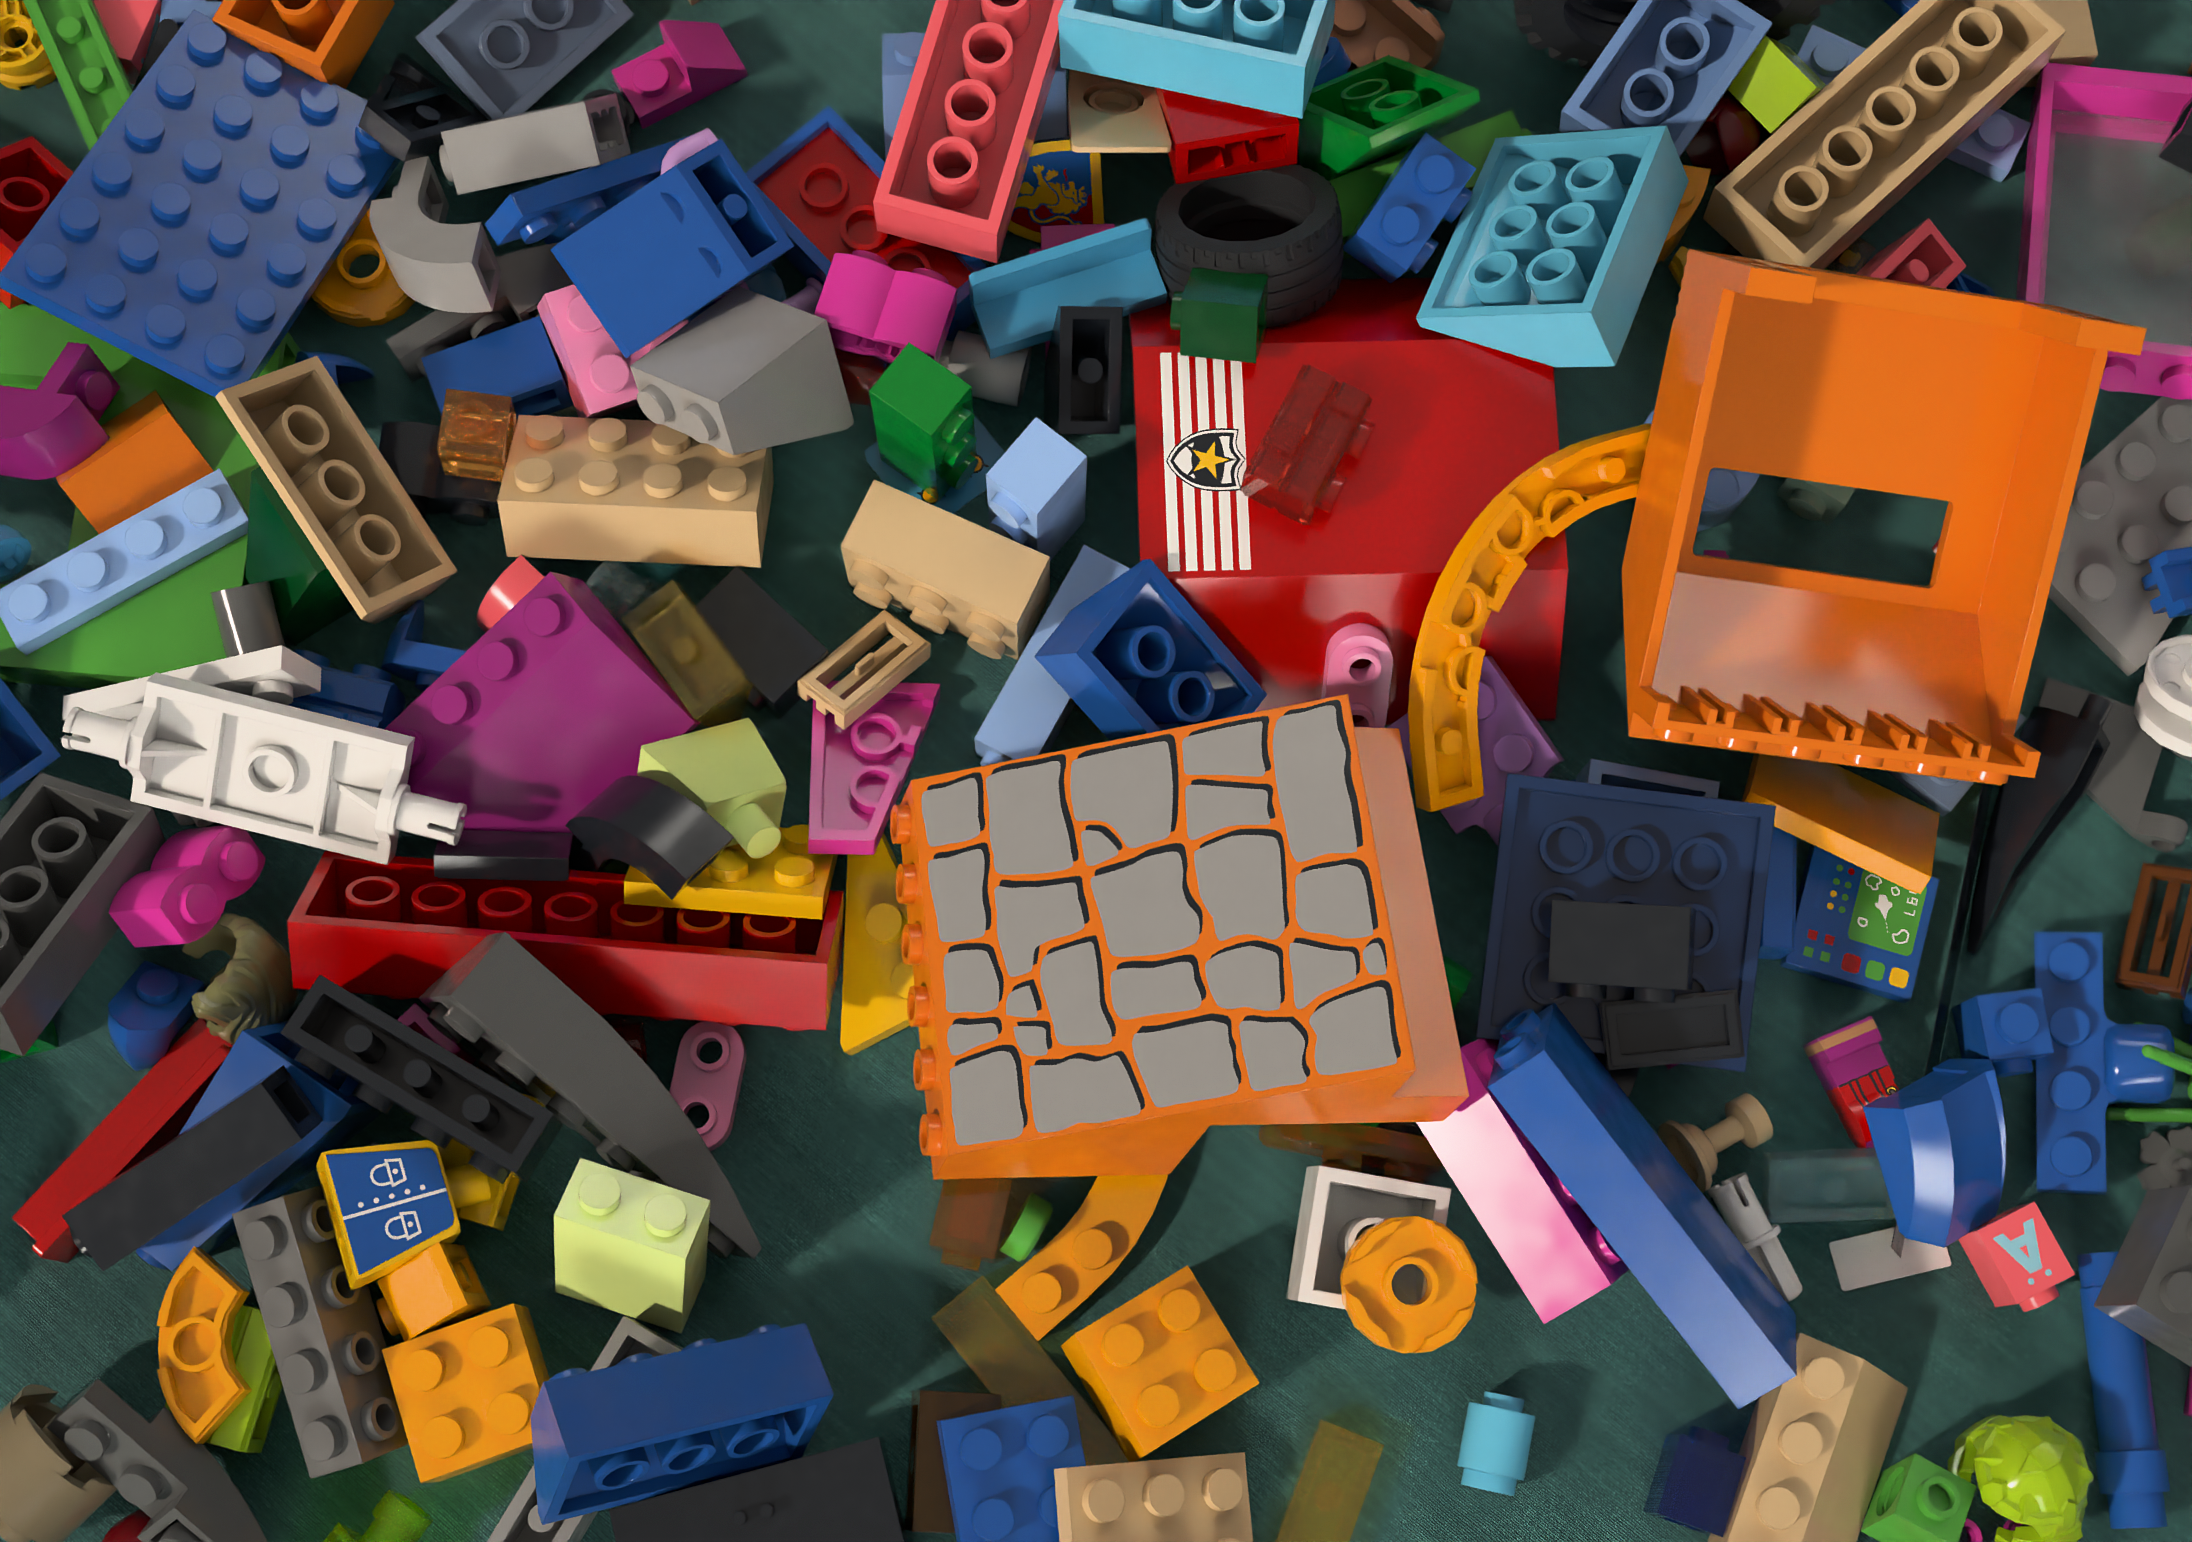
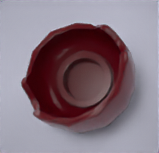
[1686,93,1761,185]

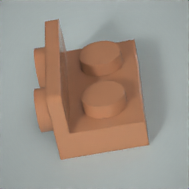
[1330,0,1445,72]

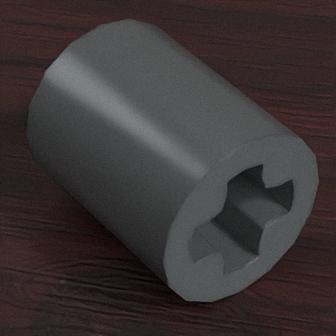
[210,581,285,658]

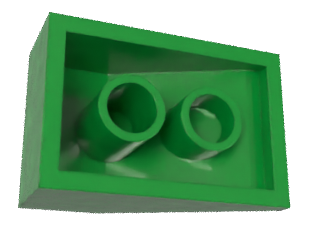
[1298,55,1481,181]

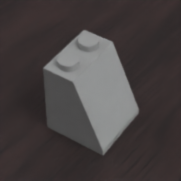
[630,286,854,455]

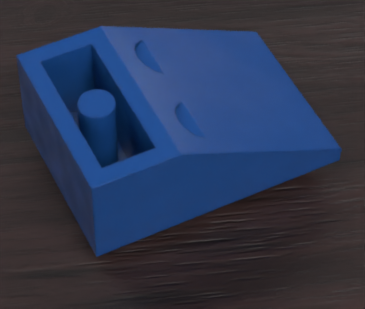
[551,138,794,358]

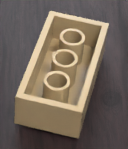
[497,415,774,568]

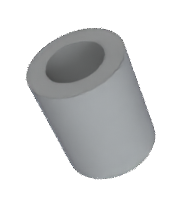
[938,330,1032,407]

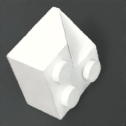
[1286,1165,1451,1309]

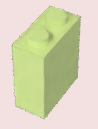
[554,1158,711,1334]

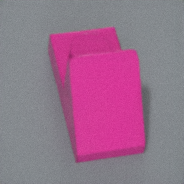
[611,19,748,129]

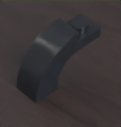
[565,775,734,900]

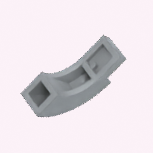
[370,156,501,313]

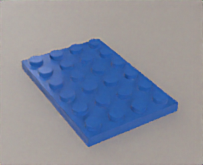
[0,10,401,397]

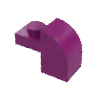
[0,342,120,480]

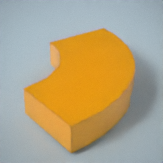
[157,1246,251,1444]

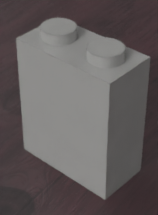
[439,93,631,195]

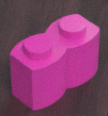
[814,250,957,363]
[108,825,266,948]

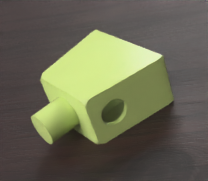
[637,717,787,858]

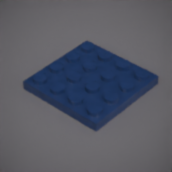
[1475,773,1776,1072]

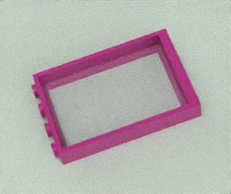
[2016,62,2192,400]

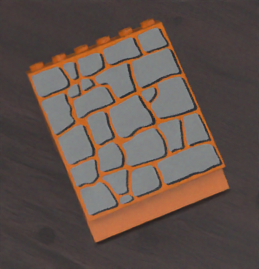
[890,694,1469,1180]

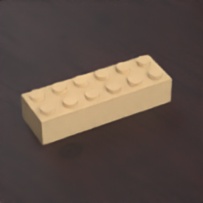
[1703,0,2066,270]

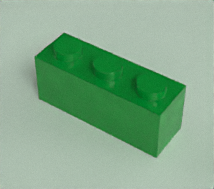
[869,342,978,501]

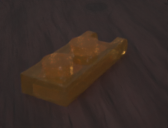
[1258,1123,1446,1184]

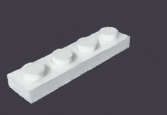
[62,645,321,721]

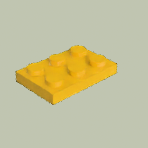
[624,824,838,920]

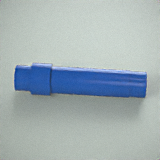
[2077,1252,2170,1529]

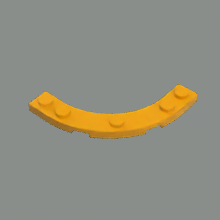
[1408,423,1651,812]
[995,1174,1168,1342]

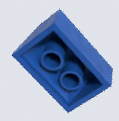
[1034,559,1267,741]

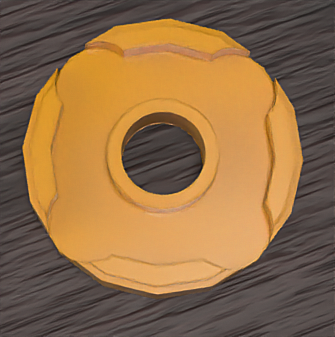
[312,208,415,327]
[1340,1216,1478,1354]

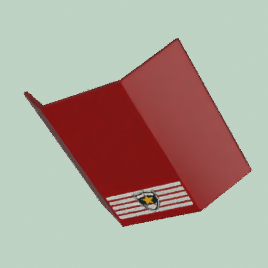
[1128,278,1568,725]

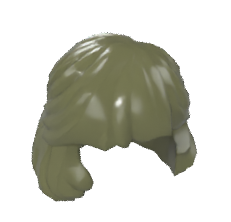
[183,914,299,1045]

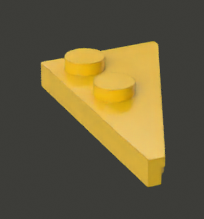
[840,832,914,1056]

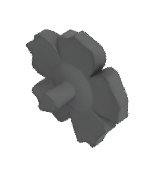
[2137,1126,2192,1190]

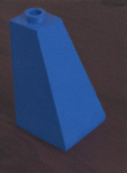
[136,1021,382,1271]

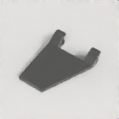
[2037,678,2192,853]

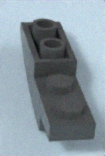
[386,243,574,383]
[46,1379,267,1542]

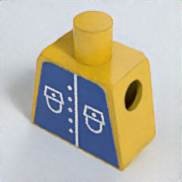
[316,1140,491,1290]

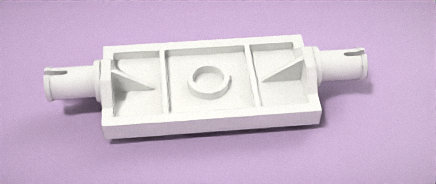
[61,672,467,865]

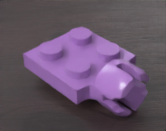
[1387,656,1564,846]

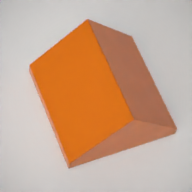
[56,390,214,534]

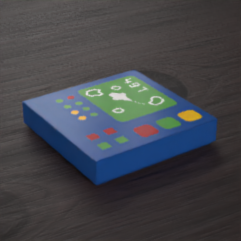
[1780,845,1940,1003]

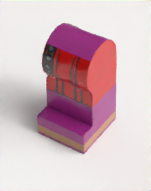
[1802,1016,1900,1152]

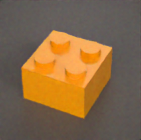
[1061,1265,1259,1462]
[382,1303,550,1483]

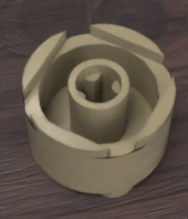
[0,1384,117,1542]

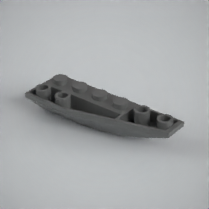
[419,932,762,1259]

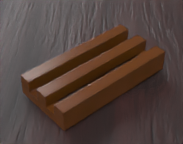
[2114,862,2192,1000]

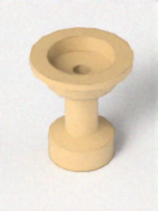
[1658,1093,1773,1192]

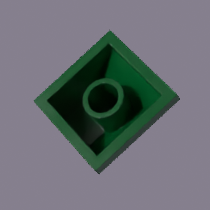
[246,466,354,646]

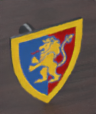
[1008,137,1105,243]

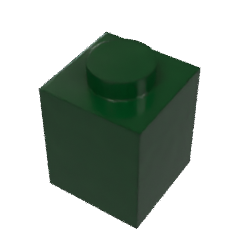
[1170,268,1268,363]

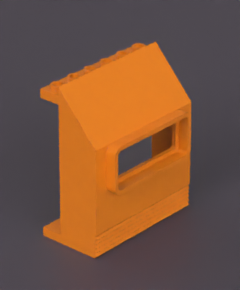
[1621,249,2147,786]

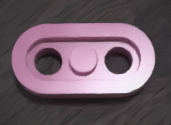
[1321,623,1393,728]
[669,1021,746,1151]

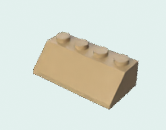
[215,356,458,625]
[1708,1333,1908,1542]

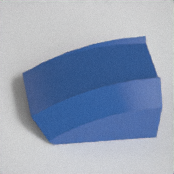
[1863,1059,2006,1248]

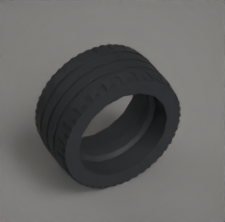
[1155,164,1344,328]

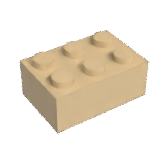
[840,479,1050,660]

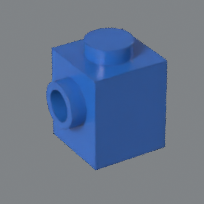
[1952,988,2054,1078]

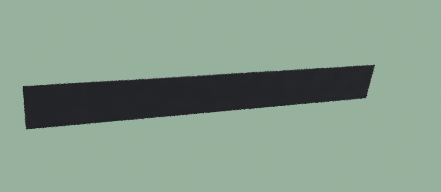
[1891,783,1993,1258]

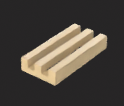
[797,609,931,730]

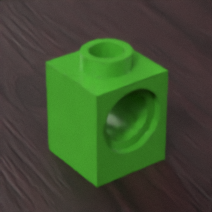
[1861,1453,1977,1542]

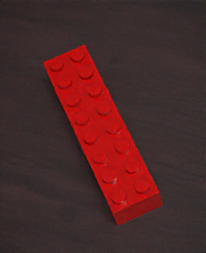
[287,851,844,1031]

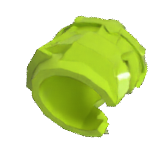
[1947,1414,2094,1542]

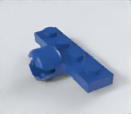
[485,133,696,246]
[2034,931,2175,1195]

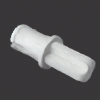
[1707,1173,1802,1303]

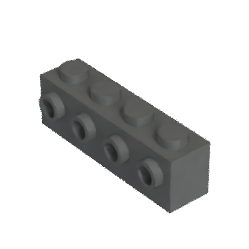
[232,1186,409,1479]

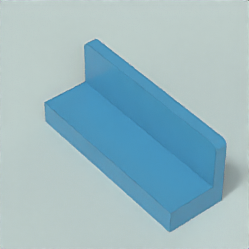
[968,218,1167,359]

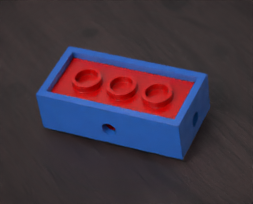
[745,105,988,365]

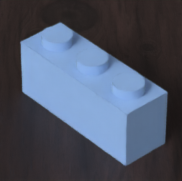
[986,417,1087,561]

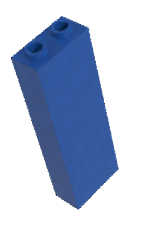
[1488,1003,1797,1409]

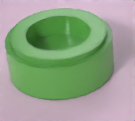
[999,1192,1053,1262]

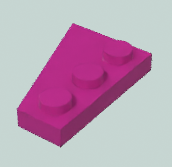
[808,681,941,855]

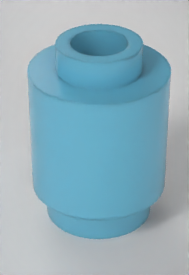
[1457,1391,1536,1496]

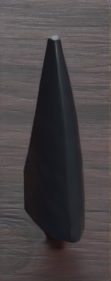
[1967,693,2113,956]

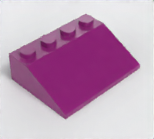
[384,572,700,841]

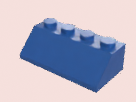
[530,1323,834,1525]

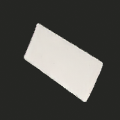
[1829,1227,1952,1291]

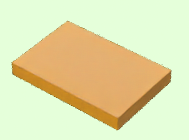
[1742,753,1940,894]

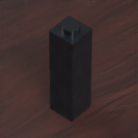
[62,1065,323,1271]

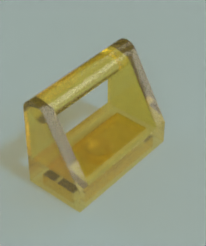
[622,579,753,727]

